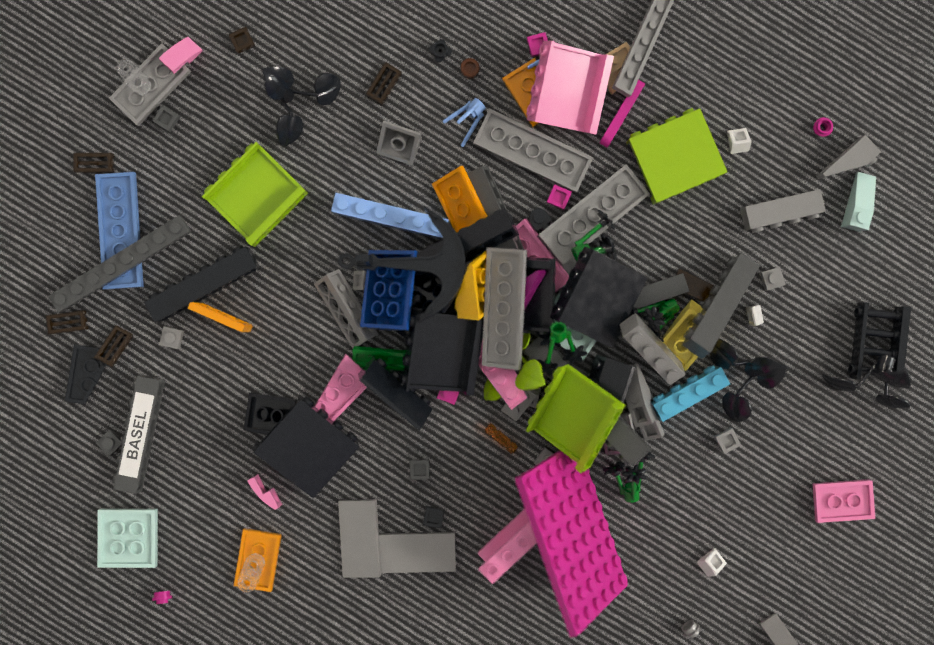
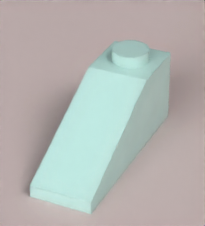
[841,172,876,232]

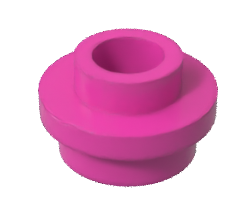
[813,117,833,137]
[152,591,172,604]

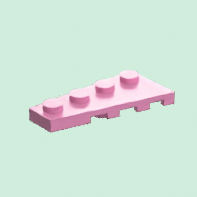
[478,339,527,410]
[315,354,367,421]

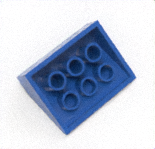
[360,250,417,330]

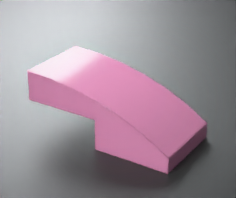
[159,37,203,74]
[247,475,282,510]

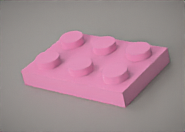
[812,479,875,523]

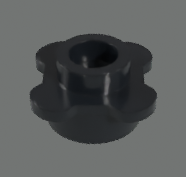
[429,39,452,62]

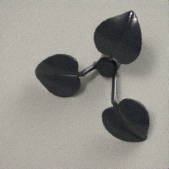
[262,66,341,147]
[709,339,788,423]
[822,355,911,409]

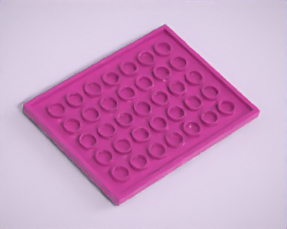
[515,450,628,637]

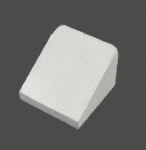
[727,128,751,154]
[746,305,764,326]
[697,548,727,577]

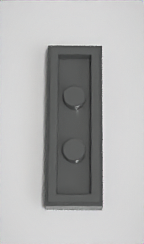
[634,273,689,309]

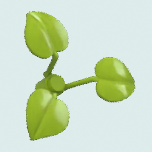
[484,331,546,401]

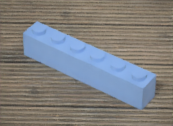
[331,193,449,239]

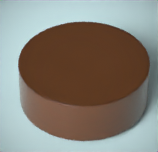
[460,58,479,79]

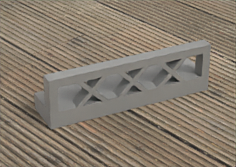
[314,269,378,349]

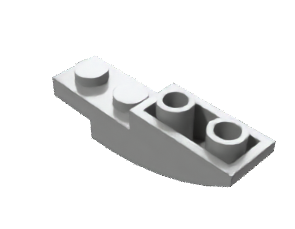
[625,363,665,441]

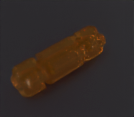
[485,423,518,454]

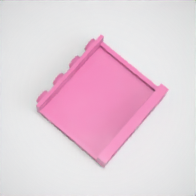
[527,41,614,134]
[478,508,537,584]

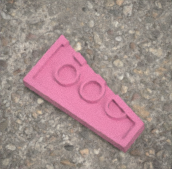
[516,218,569,293]

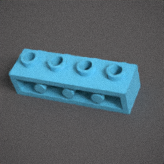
[651,365,730,422]

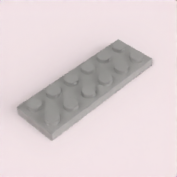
[473,108,594,193]
[538,164,650,266]
[482,247,527,370]

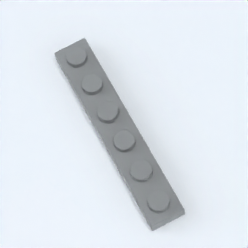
[612,0,674,97]

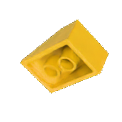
[455,250,487,320]

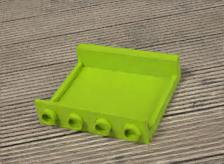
[626,108,727,205]
[202,142,308,247]
[526,364,626,473]

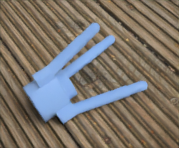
[443,98,486,147]

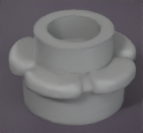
[682,620,700,638]

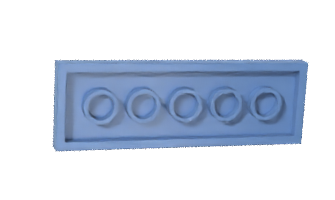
[95,172,144,290]

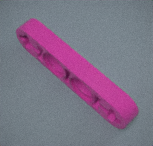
[599,80,645,148]

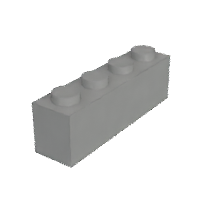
[740,189,826,233]
[620,313,686,385]

